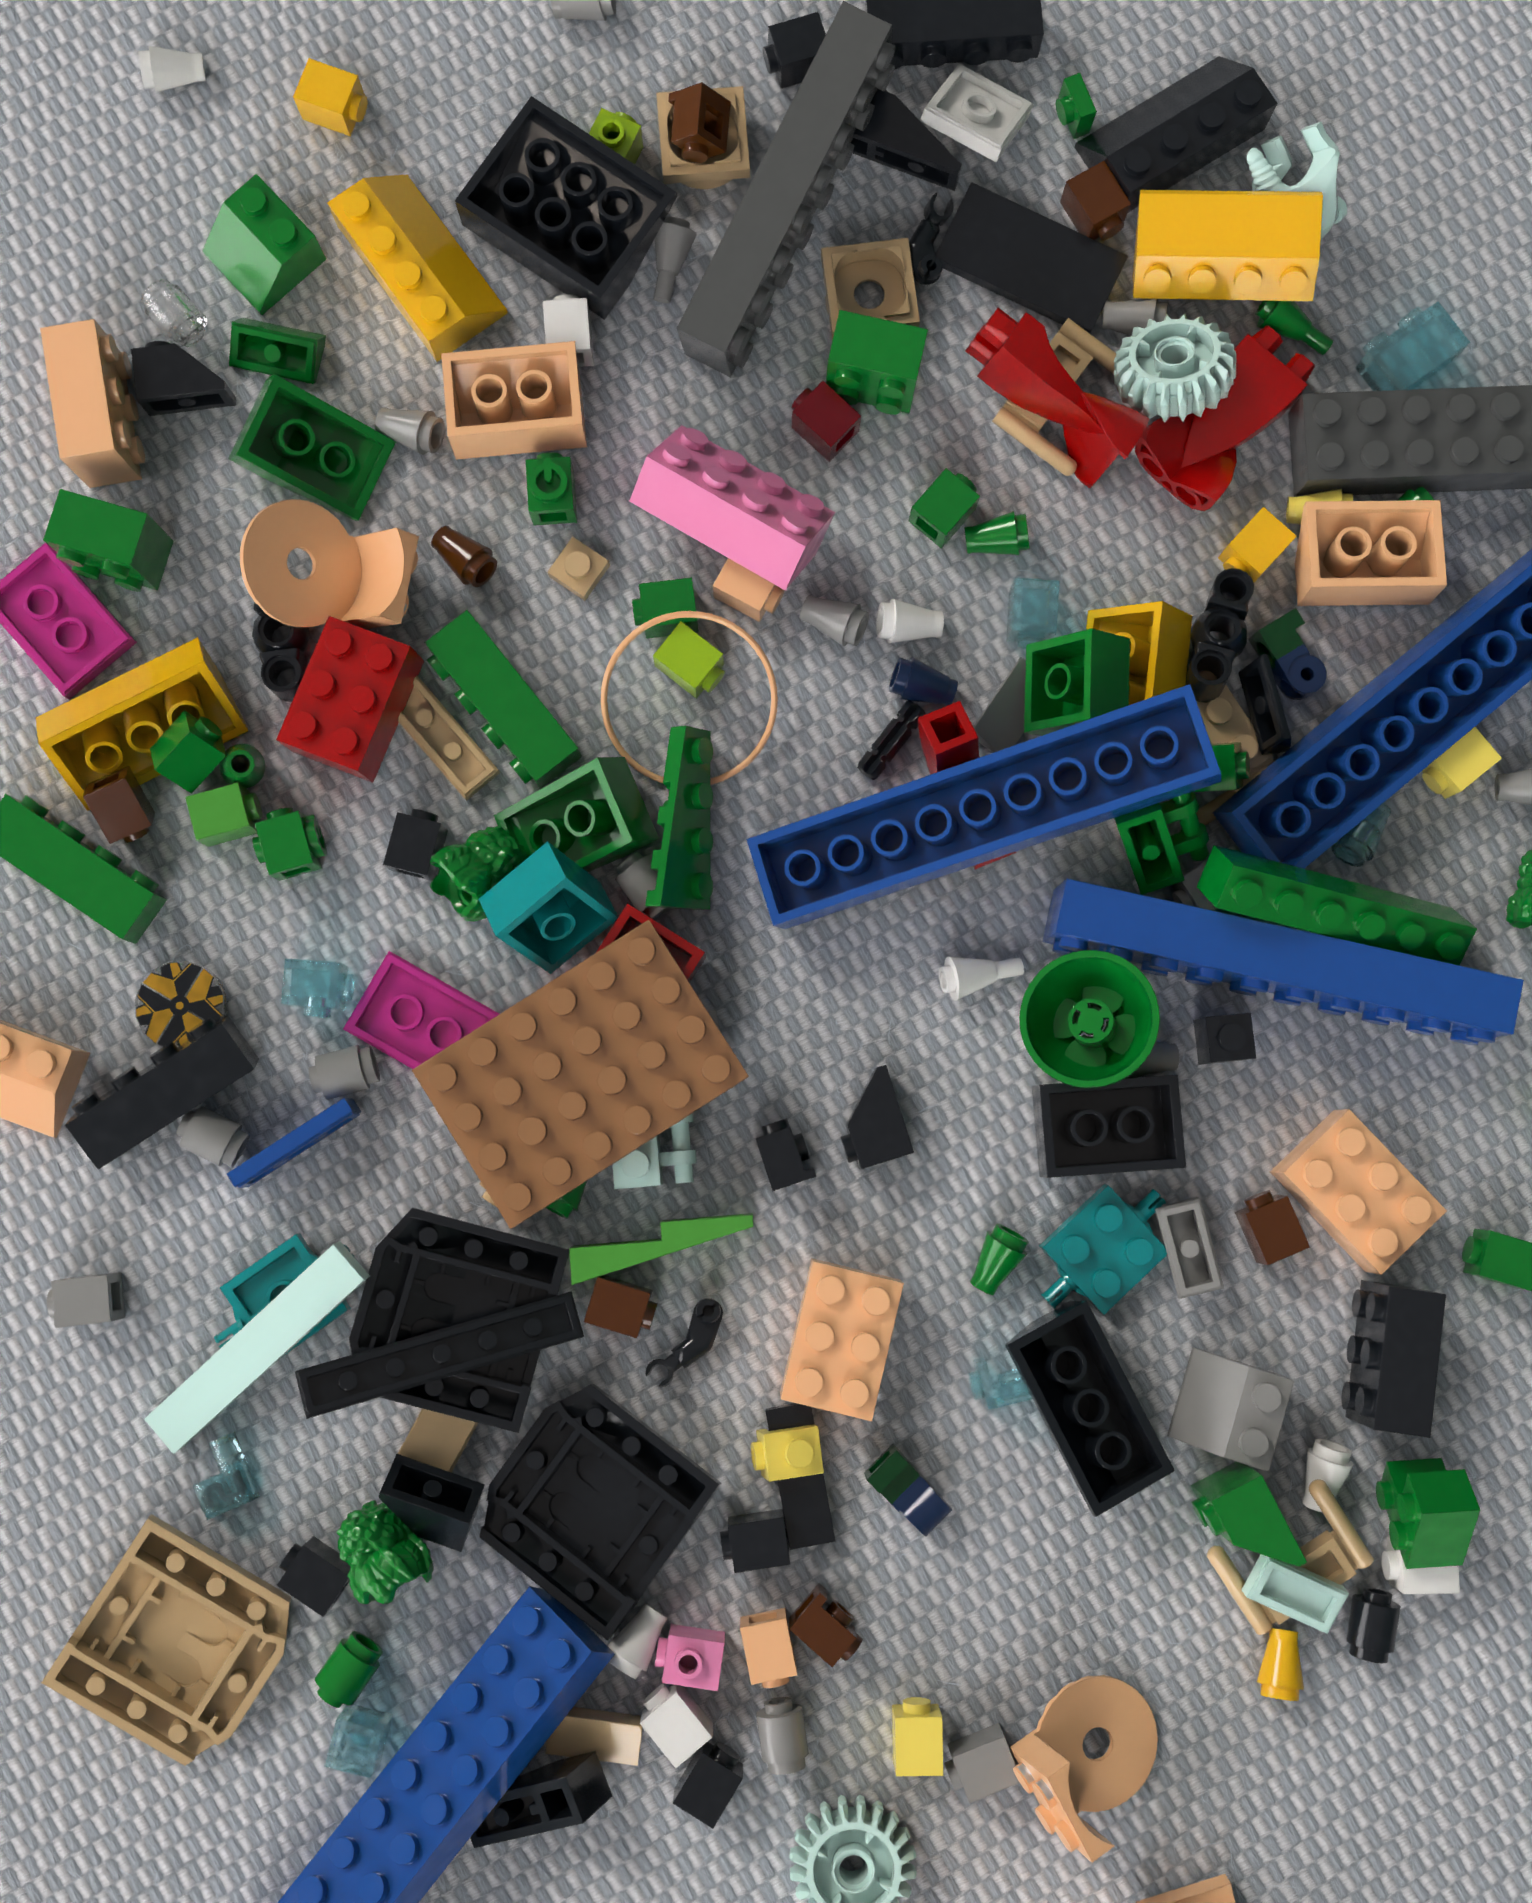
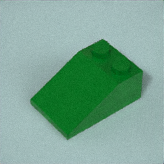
[228,374,396,521]
[494,757,659,872]

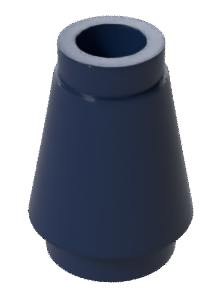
[889,657,958,705]

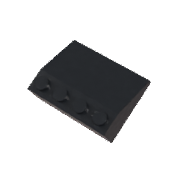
[455,96,677,320]

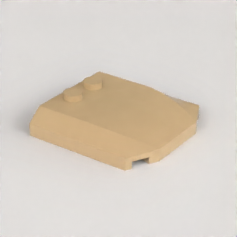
[41,1514,291,1766]

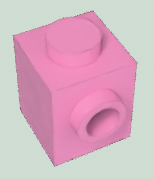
[655,1624,725,1691]

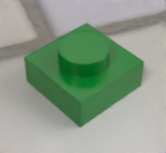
[1055,73,1097,139]

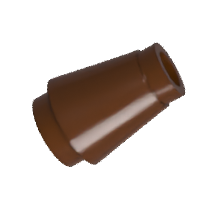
[431,526,497,588]

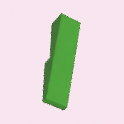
[569,1213,754,1285]

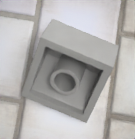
[1167,1347,1294,1472]

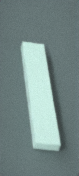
[144,1241,370,1454]

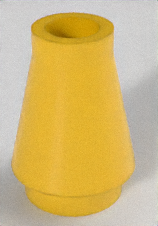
[1256,1628,1304,1701]

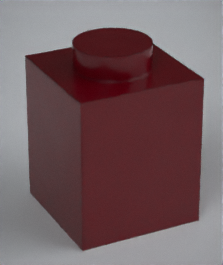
[791,380,861,462]

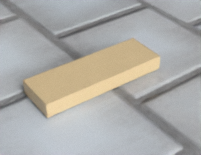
[398,676,500,801]

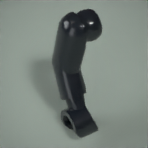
[909,193,954,285]
[645,1298,723,1388]

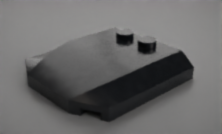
[349,1207,569,1433]
[479,1384,721,1640]

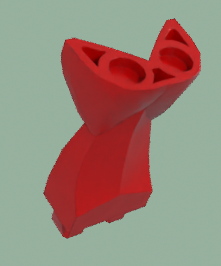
[965,308,1150,488]
[1135,325,1315,511]

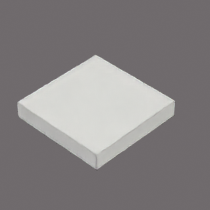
[920,64,1034,162]

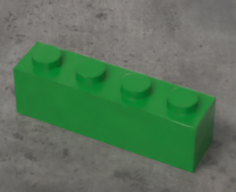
[424,610,582,789]
[0,794,167,944]

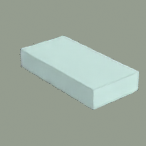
[1242,1554,1349,1634]

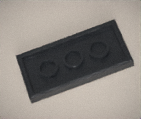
[936,182,1128,334]

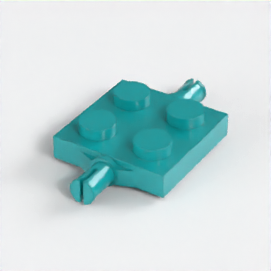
[1039,1184,1167,1315]
[214,1233,355,1358]

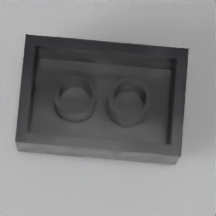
[1032,1075,1186,1178]
[1341,1280,1446,1438]

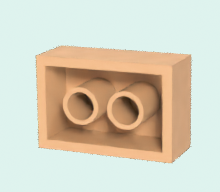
[40,319,145,488]
[1270,1109,1447,1275]
[780,1258,904,1422]

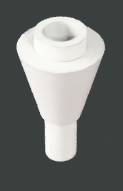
[939,956,1024,1001]

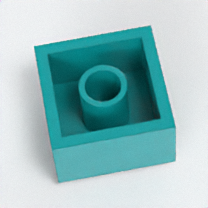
[479,841,618,974]

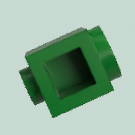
[525,452,577,526]
[252,808,327,881]

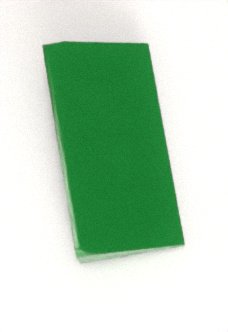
[229,318,326,384]

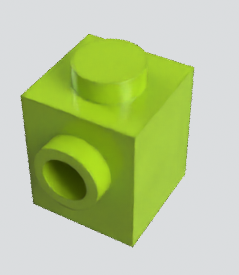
[589,108,643,164]
[653,621,725,699]

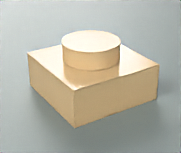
[547,536,610,601]

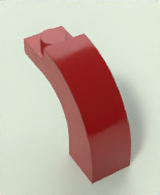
[918,701,1016,870]

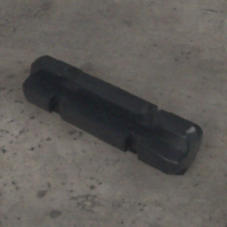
[857,701,926,780]

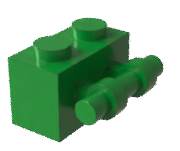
[1114,792,1209,895]

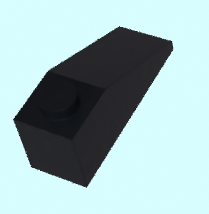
[851,89,962,191]
[470,1751,612,1848]

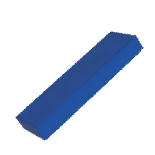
[227,1098,361,1188]

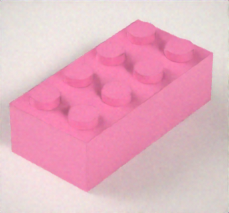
[629,425,835,590]

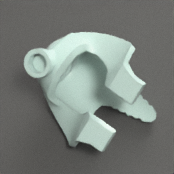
[1246,122,1347,239]

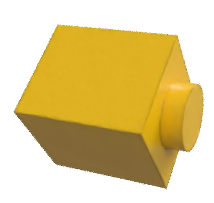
[293,58,368,137]
[1218,507,1297,583]

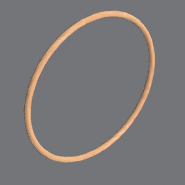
[601,611,778,785]

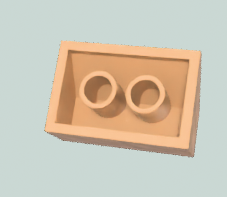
[441,341,587,460]
[1295,500,1447,606]
[0,1020,90,1138]

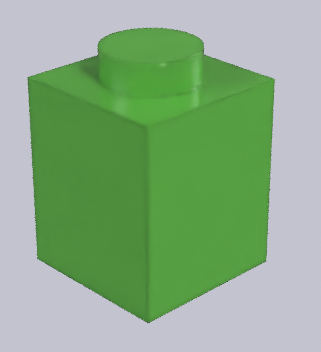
[185,783,263,847]

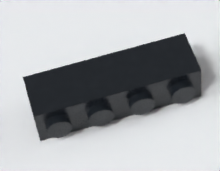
[865,0,1044,70]
[65,1015,259,1170]

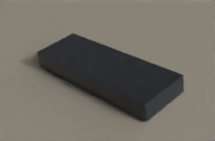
[765,1403,836,1550]

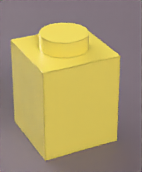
[1422,726,1502,799]
[892,1697,944,1776]

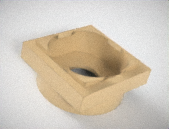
[656,86,750,189]
[821,238,920,339]

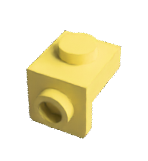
[751,1424,824,1482]

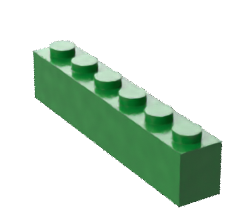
[1196,845,1477,966]

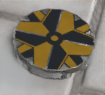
[135,961,228,1047]

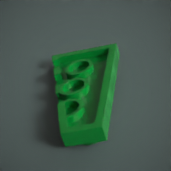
[645,726,713,910]

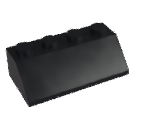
[1074,56,1278,213]
[1005,1301,1175,1517]

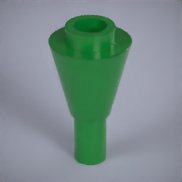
[1255,301,1334,355]

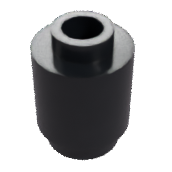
[1346,1587,1401,1663]

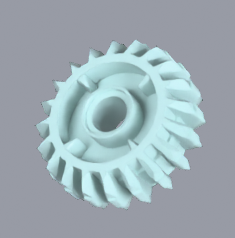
[1114,313,1236,423]
[789,1795,917,1903]

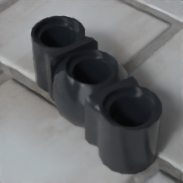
[1185,568,1254,703]
[252,602,310,702]

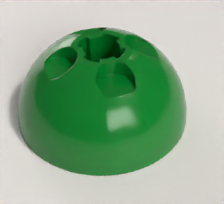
[1019,950,1160,1088]

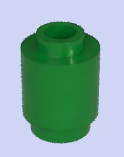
[315,1631,383,1708]

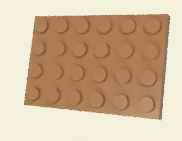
[412,920,749,1229]

